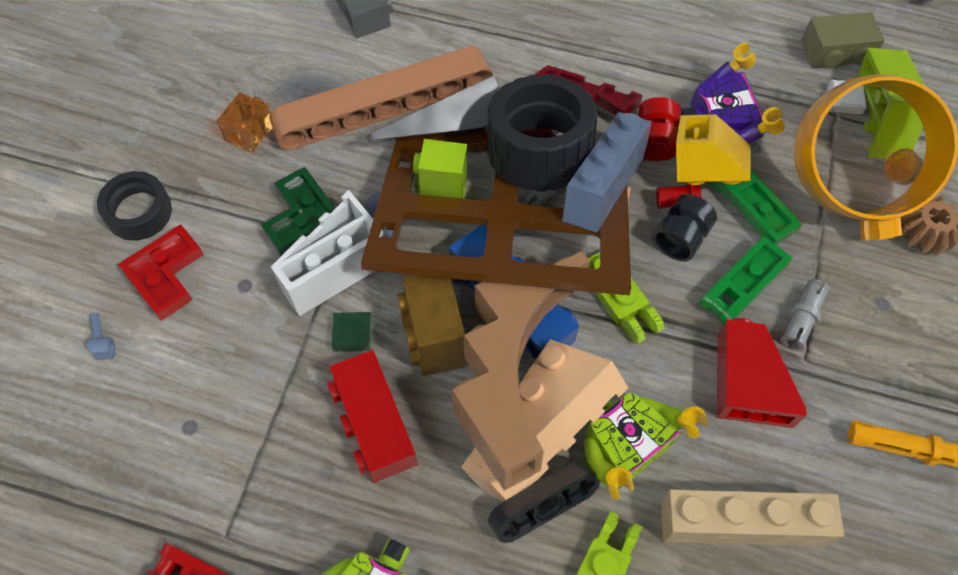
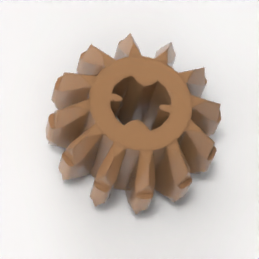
[900,196,958,256]

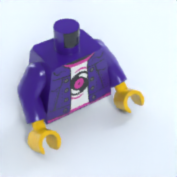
[681,43,785,144]

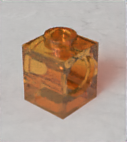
[217,92,272,154]

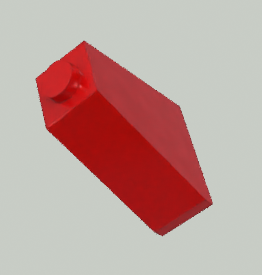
[716,318,807,428]

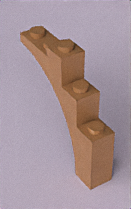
[452,251,590,491]

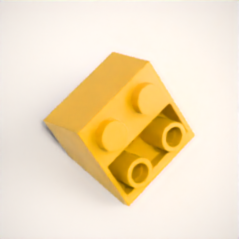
[676,114,751,185]

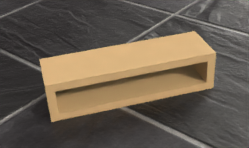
[661,490,845,547]

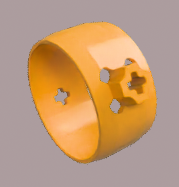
[794,74,958,240]

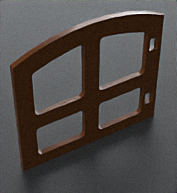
[361,128,631,296]

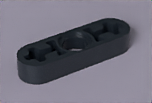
[488,461,600,543]

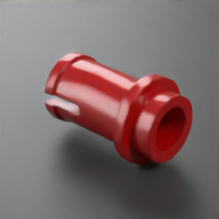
[656,183,702,209]

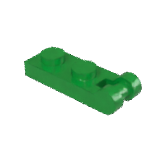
[710,168,803,245]
[699,236,793,325]

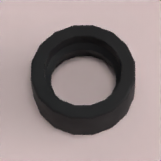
[97,171,172,241]

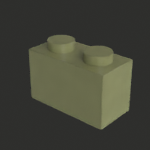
[801,12,884,68]

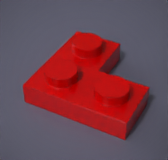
[118,224,204,321]

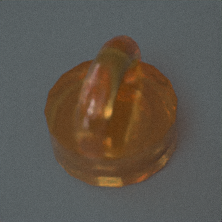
[884,148,923,184]

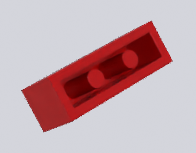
[327,350,418,483]

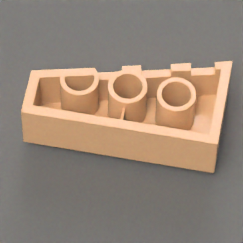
[461,339,629,502]

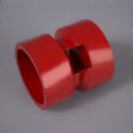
[637,97,682,162]

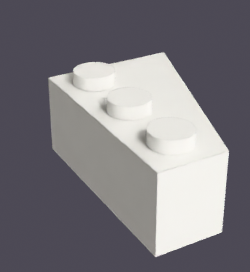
[271,190,387,316]

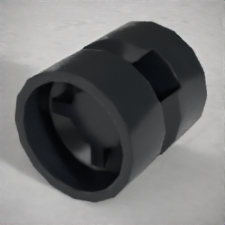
[652,194,717,262]

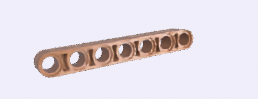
[269,46,493,150]

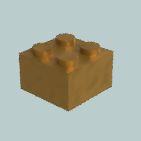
[397,275,466,377]

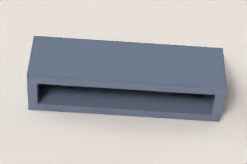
[562,112,652,232]

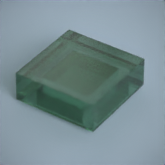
[331,312,372,352]

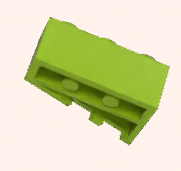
[857,48,925,160]

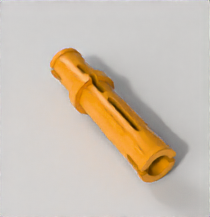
[847,420,958,468]

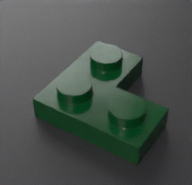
[261,166,336,256]

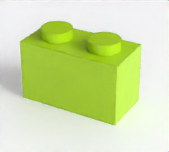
[413,139,467,199]

